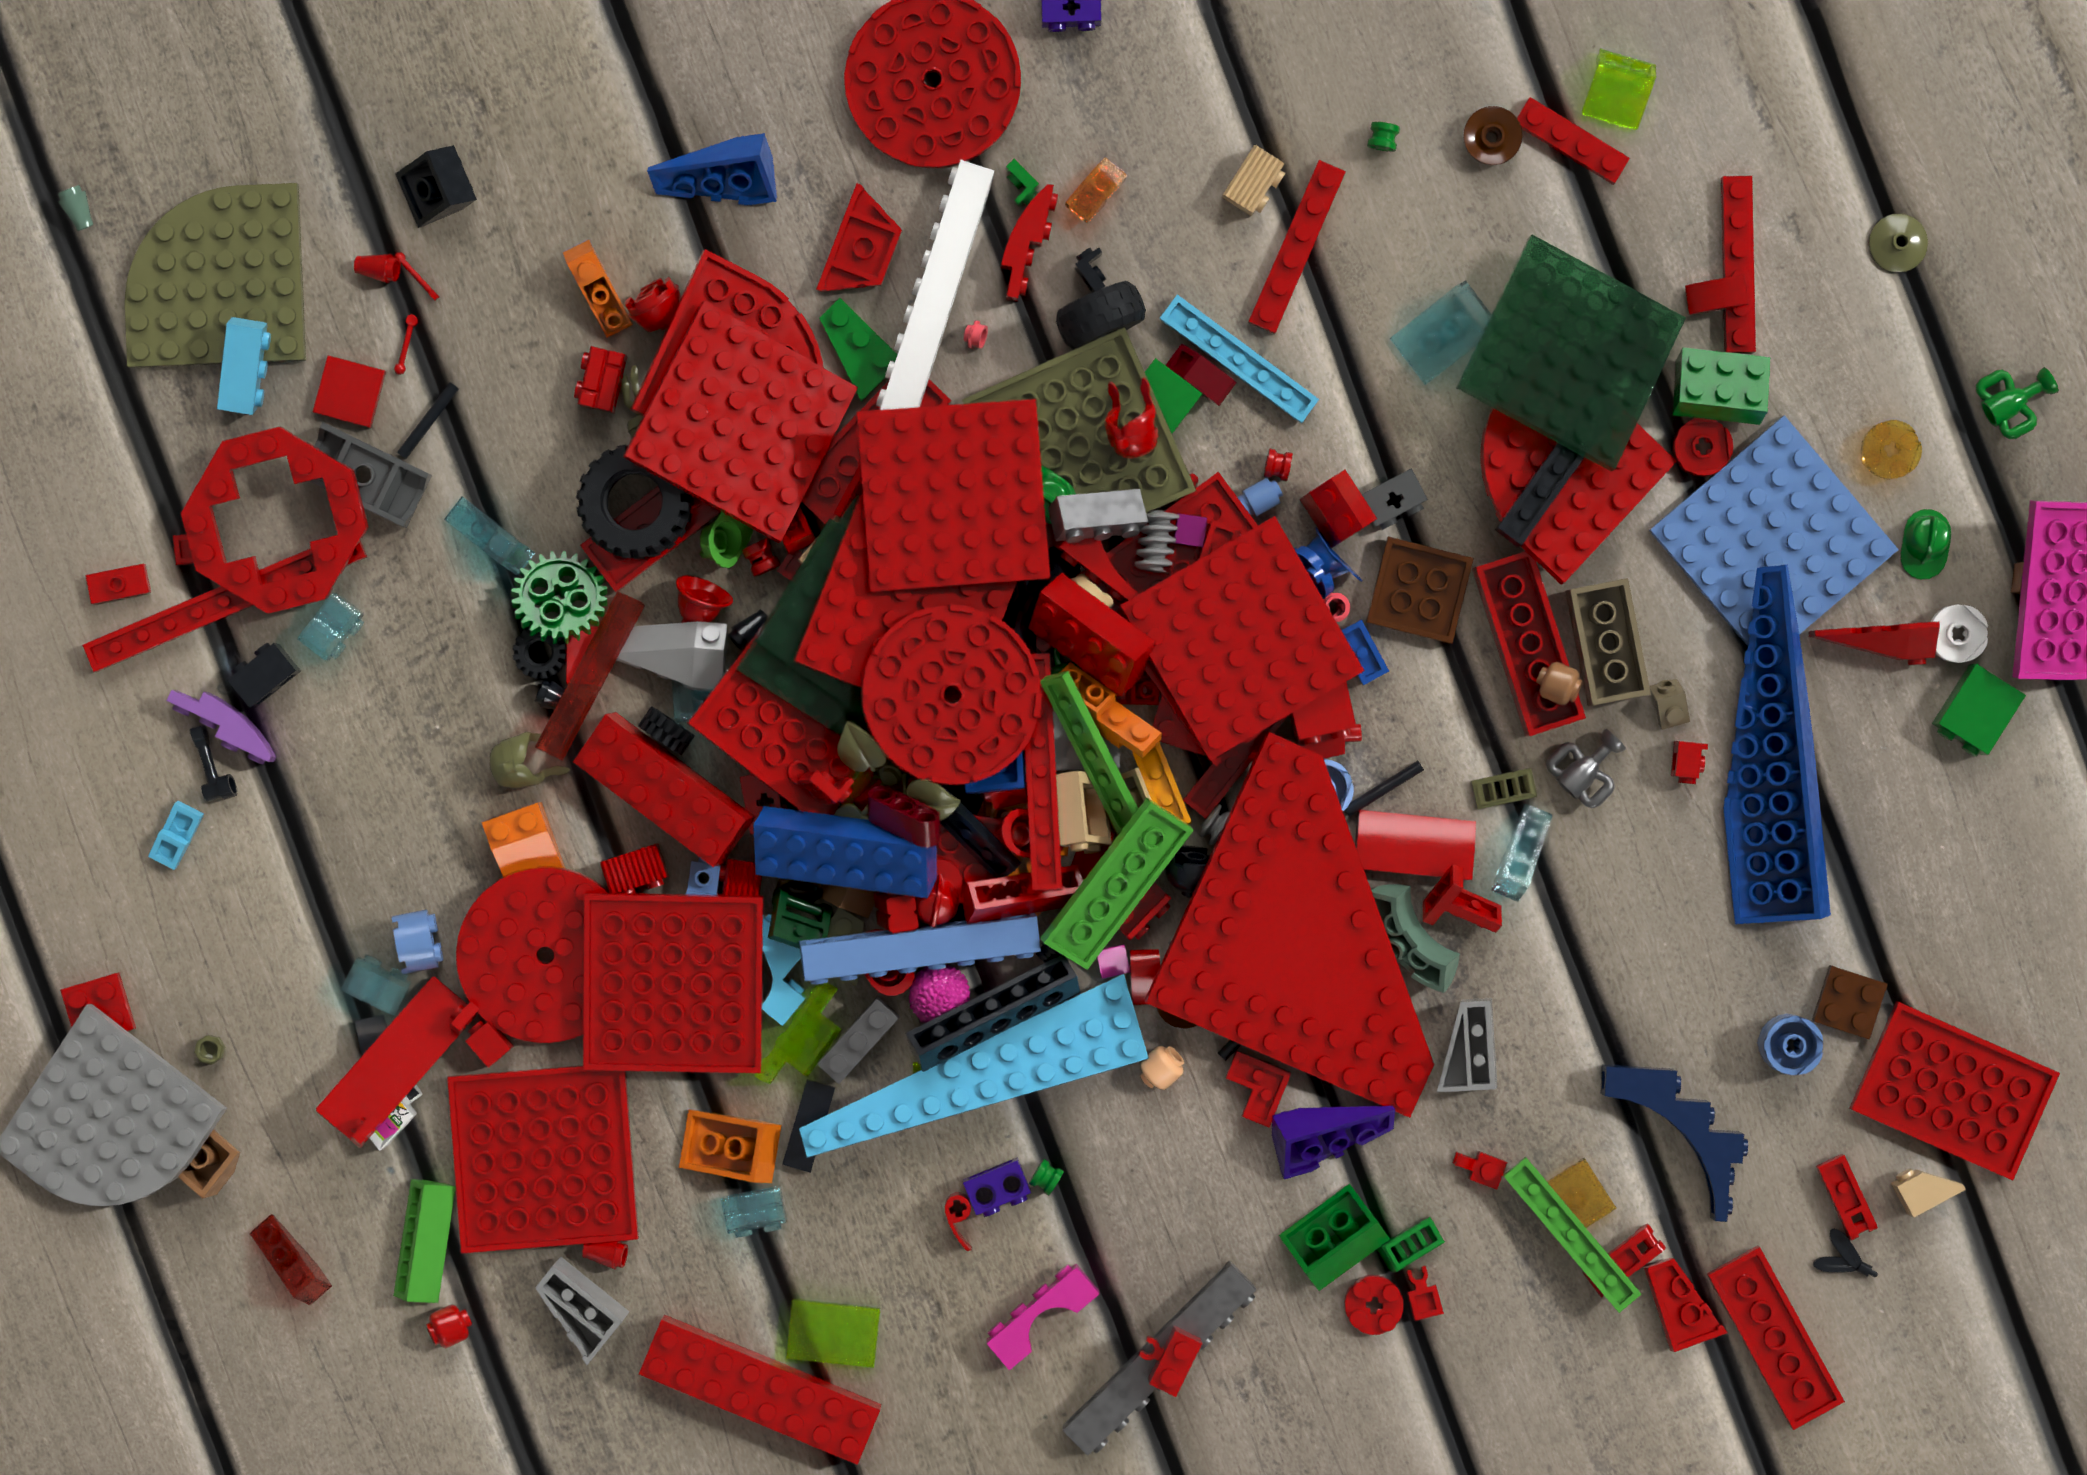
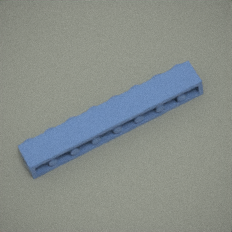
[799,913,1041,984]

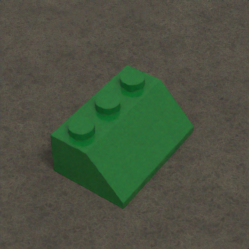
[1279,1184,1390,1291]

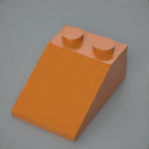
[482,802,565,877]
[679,1109,782,1183]

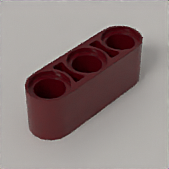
[868,785,940,848]

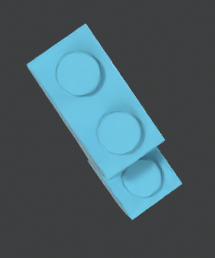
[762,914,806,1026]

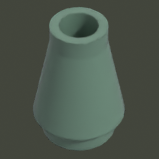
[58,185,94,231]

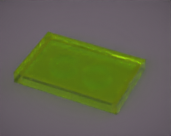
[786,1299,880,1368]

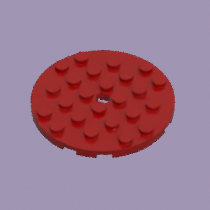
[844,0,1021,168]
[861,605,1042,785]
[456,866,608,1043]

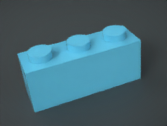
[217,317,271,415]

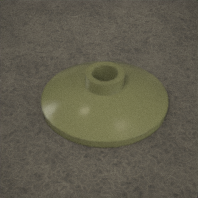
[1869,214,1928,273]

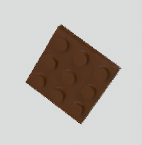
[1366,537,1474,644]

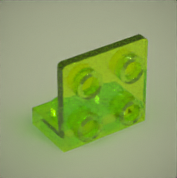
[1582,49,1656,130]

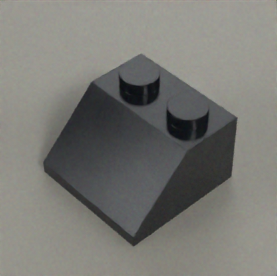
[395,145,477,228]

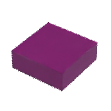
[1173,514,1207,548]

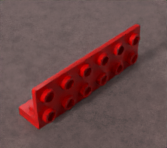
[316,977,479,1148]

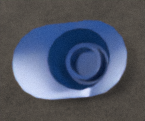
[1307,527,1363,582]

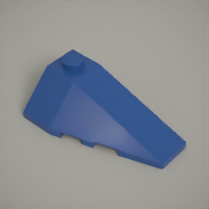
[647,133,777,205]

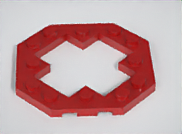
[181,427,369,614]

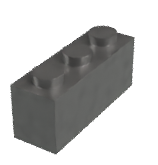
[1048,489,1148,543]
[817,997,899,1084]

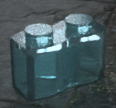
[297,592,364,661]
[341,955,413,1016]

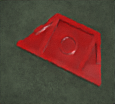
[816,183,902,292]

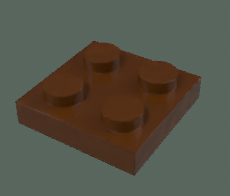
[1812,965,1888,1040]

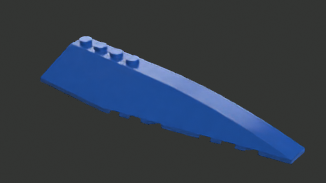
[1723,565,1831,924]

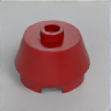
[624,276,681,332]

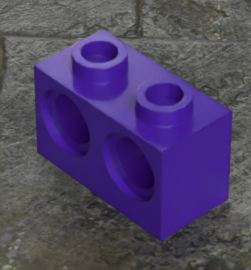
[963,1157,1031,1217]

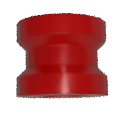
[1264,448,1293,482]

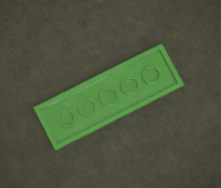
[1040,798,1194,970]

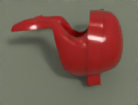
[1104,377,1159,458]

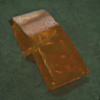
[1065,157,1127,223]

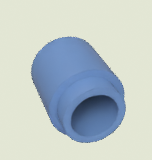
[1238,477,1283,517]

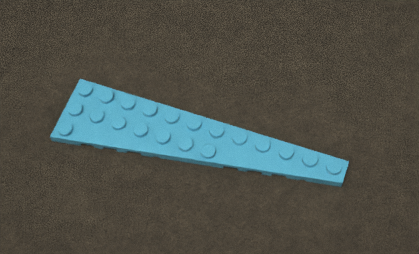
[799,974,1149,1158]

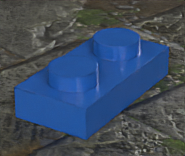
[1341,620,1389,685]

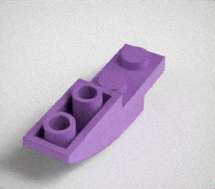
[166,690,277,765]

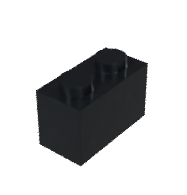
[228,643,301,708]

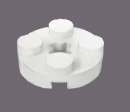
[1931,604,1988,663]

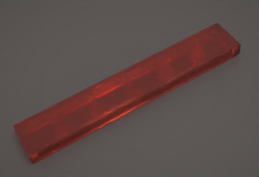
[535,591,645,761]

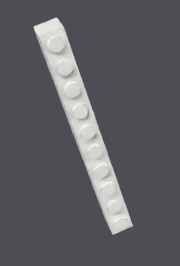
[876,160,994,410]

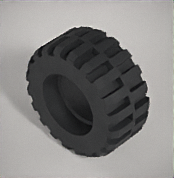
[576,444,694,559]

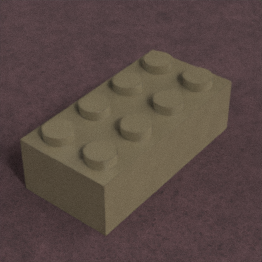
[1565,578,1651,706]

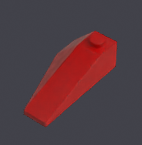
[1809,621,1940,665]

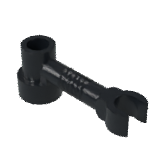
[190,725,237,802]

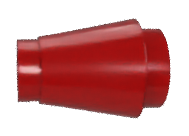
[354,254,400,284]
[582,1241,628,1270]

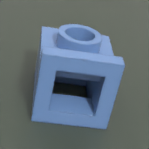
[686,857,721,895]

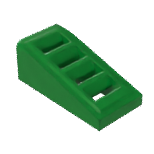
[1377,1217,1445,1273]

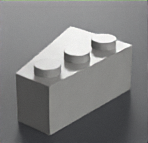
[1437,998,1497,1092]
[535,1257,629,1365]

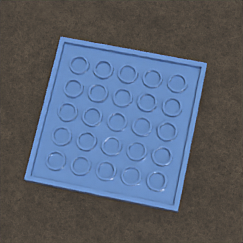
[1649,415,1899,646]

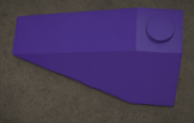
[1272,1106,1395,1179]

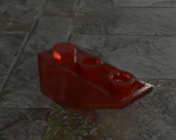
[250,1214,332,1305]

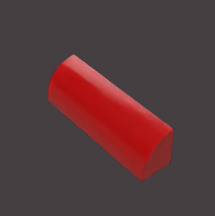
[963,865,1083,924]

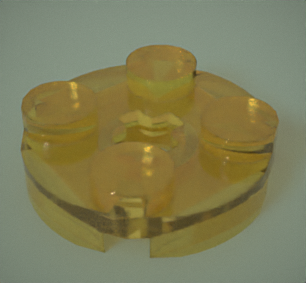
[1861,420,1922,479]

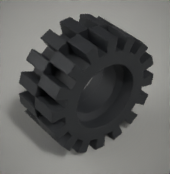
[512,628,567,679]
[638,706,695,755]

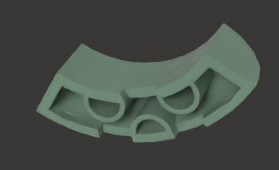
[1371,884,1460,993]

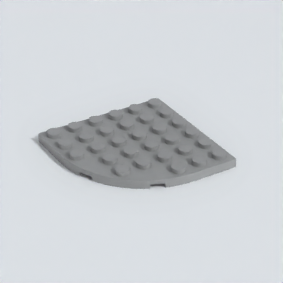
[0,1004,227,1206]

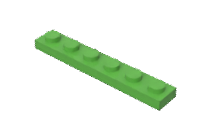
[1040,671,1138,834]
[1503,1157,1641,1313]

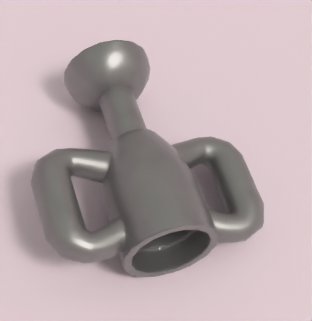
[1546,729,1626,809]

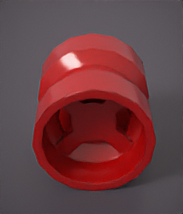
[742,538,780,577]

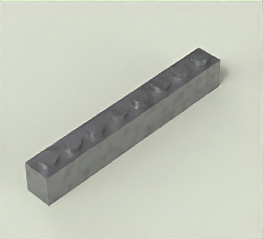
[1062,1261,1256,1456]

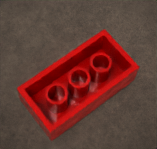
[1028,573,1156,697]

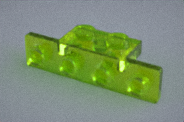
[754,982,842,1084]

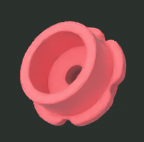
[964,320,988,349]

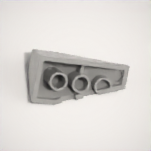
[607,622,728,692]

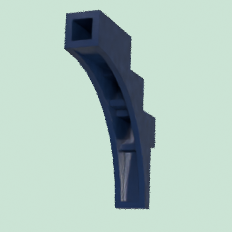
[1600,1064,1748,1222]

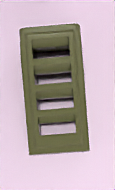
[1471,768,1537,809]

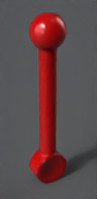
[394,252,439,301]
[394,314,418,375]

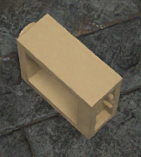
[1056,771,1112,854]

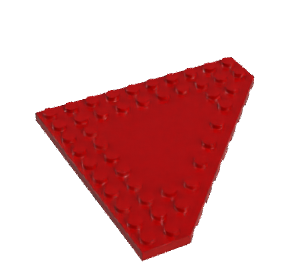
[1144,731,1435,1118]

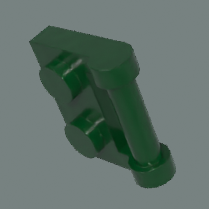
[768,888,832,949]

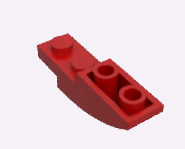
[1001,184,1058,302]

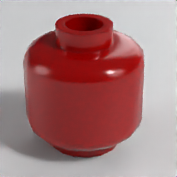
[426,1304,472,1349]

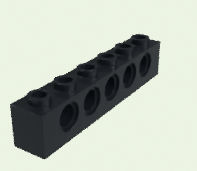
[906,954,1080,1072]

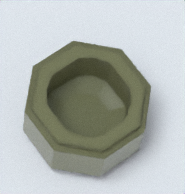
[194,1035,226,1064]

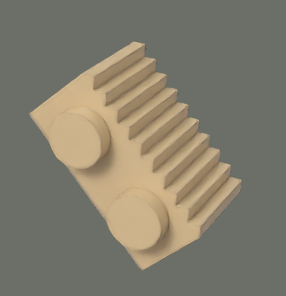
[1222,145,1285,217]

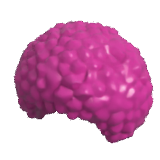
[909,964,970,1023]

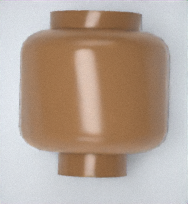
[1536,662,1583,705]

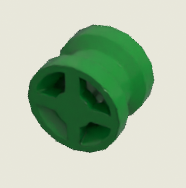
[1367,121,1400,152]
[1029,1159,1064,1196]

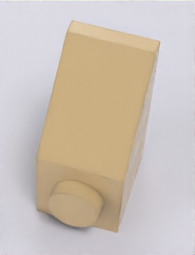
[1891,1168,1966,1218]

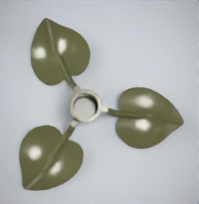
[834,721,960,820]

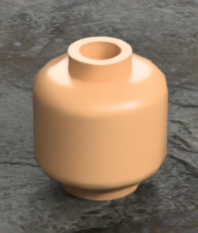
[1140,1046,1184,1090]

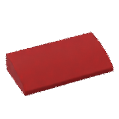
[1355,810,1476,880]

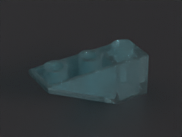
[444,496,535,576]

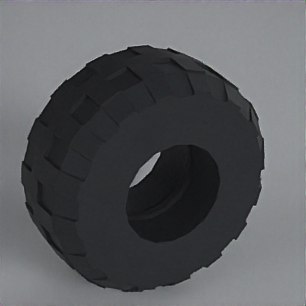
[1056,281,1146,350]

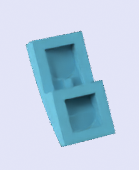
[148,801,204,870]

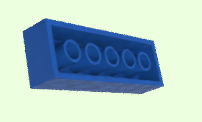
[753,806,937,898]

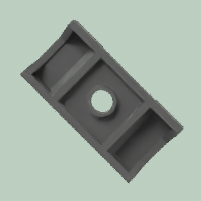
[309,422,432,528]

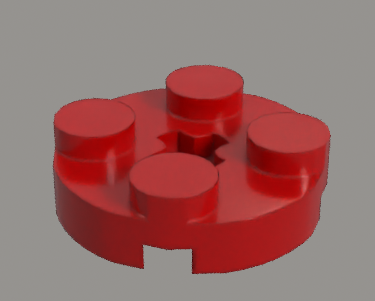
[1673,418,1733,476]
[1344,1275,1404,1335]

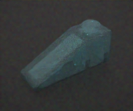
[1491,804,1553,902]

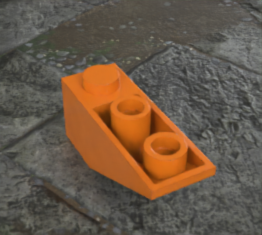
[563,240,633,338]

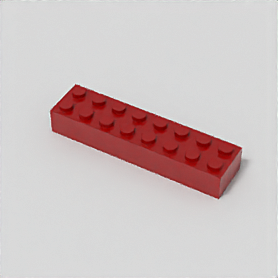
[639,1314,882,1465]

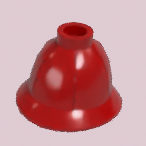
[676,575,733,623]

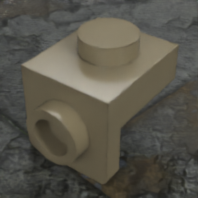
[1650,679,1690,730]

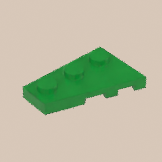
[819,298,898,402]

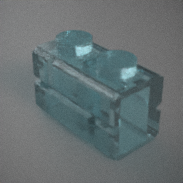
[721,1185,787,1238]

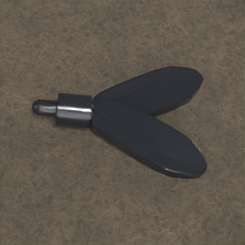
[1813,1228,1878,1277]

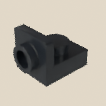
[1074,247,1106,292]

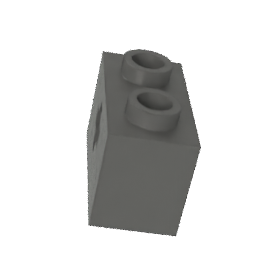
[1362,468,1428,530]

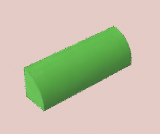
[393,1179,456,1303]

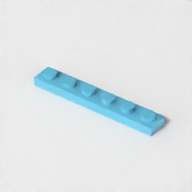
[1160,294,1319,423]

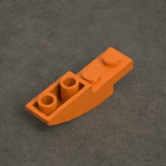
[1059,662,1162,758]

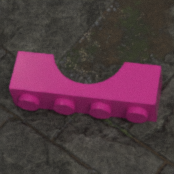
[986,1263,1099,1371]

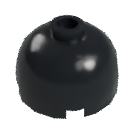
[1165,846,1210,897]

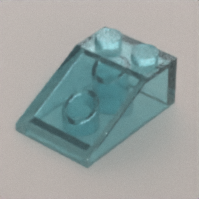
[1390,281,1501,385]

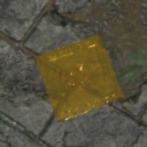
[1547,1158,1617,1228]

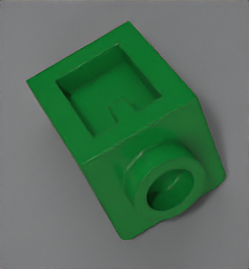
[1006,159,1040,207]

